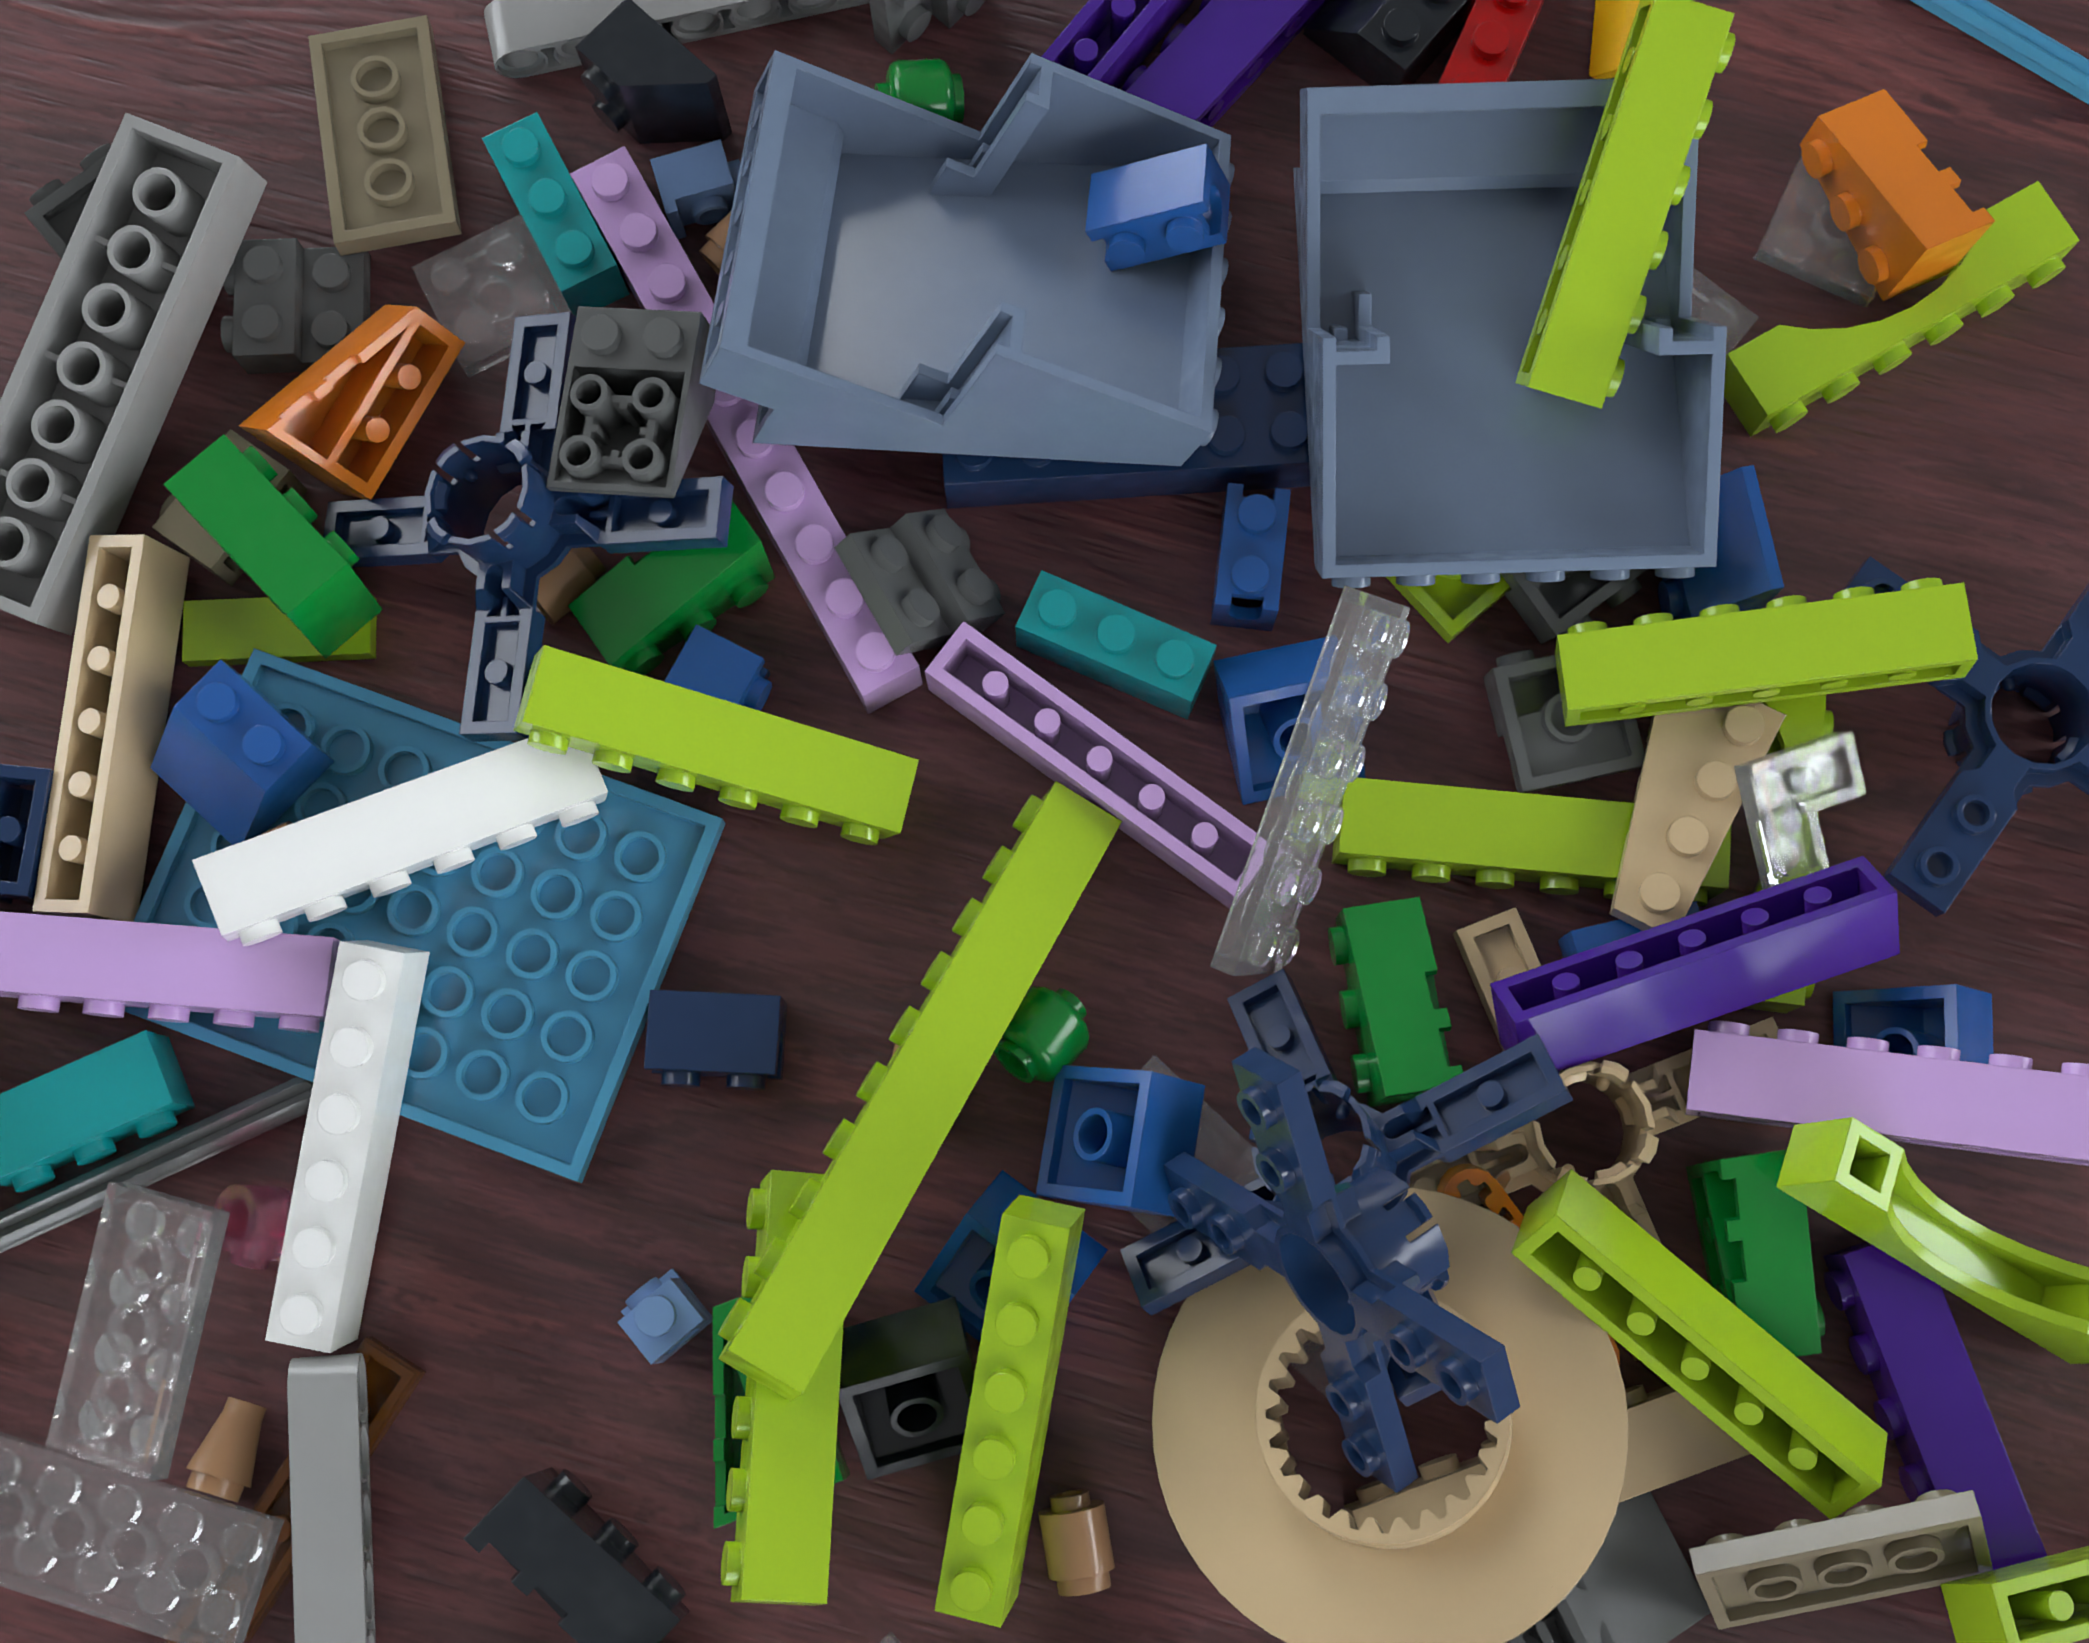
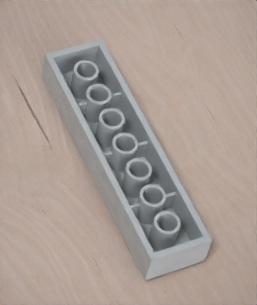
[0,113,267,636]

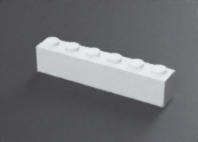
[192,738,608,946]
[265,940,430,1353]

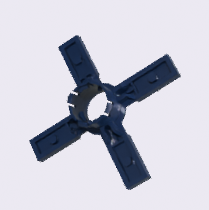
[323,312,734,742]
[1843,556,2089,917]
[1120,969,1573,1407]
[1163,1047,1521,1493]

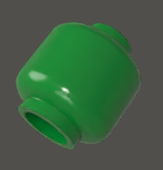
[875,58,964,123]
[994,986,1089,1083]

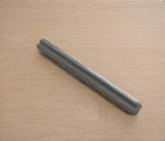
[0,1077,313,1253]

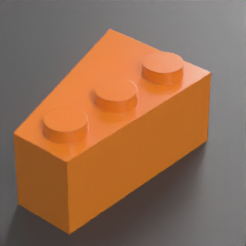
[1799,89,1995,301]
[238,305,465,500]

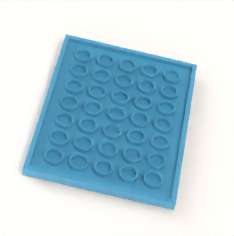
[125,648,726,1183]

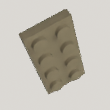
[308,15,462,256]
[1689,1489,1993,1630]

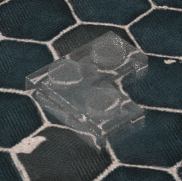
[1734,731,1867,890]

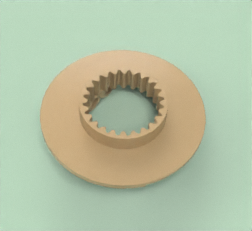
[1152,1187,1629,1643]

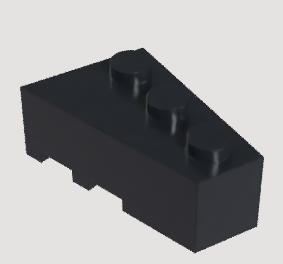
[463,1467,690,1643]

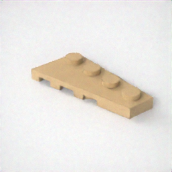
[1610,703,1786,931]

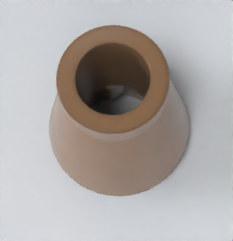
[186,1397,267,1503]

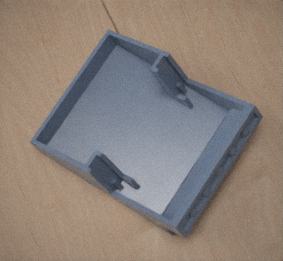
[699,50,1235,466]
[1293,79,1727,588]

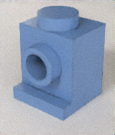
[650,139,740,239]
[617,1268,713,1364]

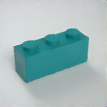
[482,112,629,316]
[1015,570,1217,720]
[0,1030,195,1192]

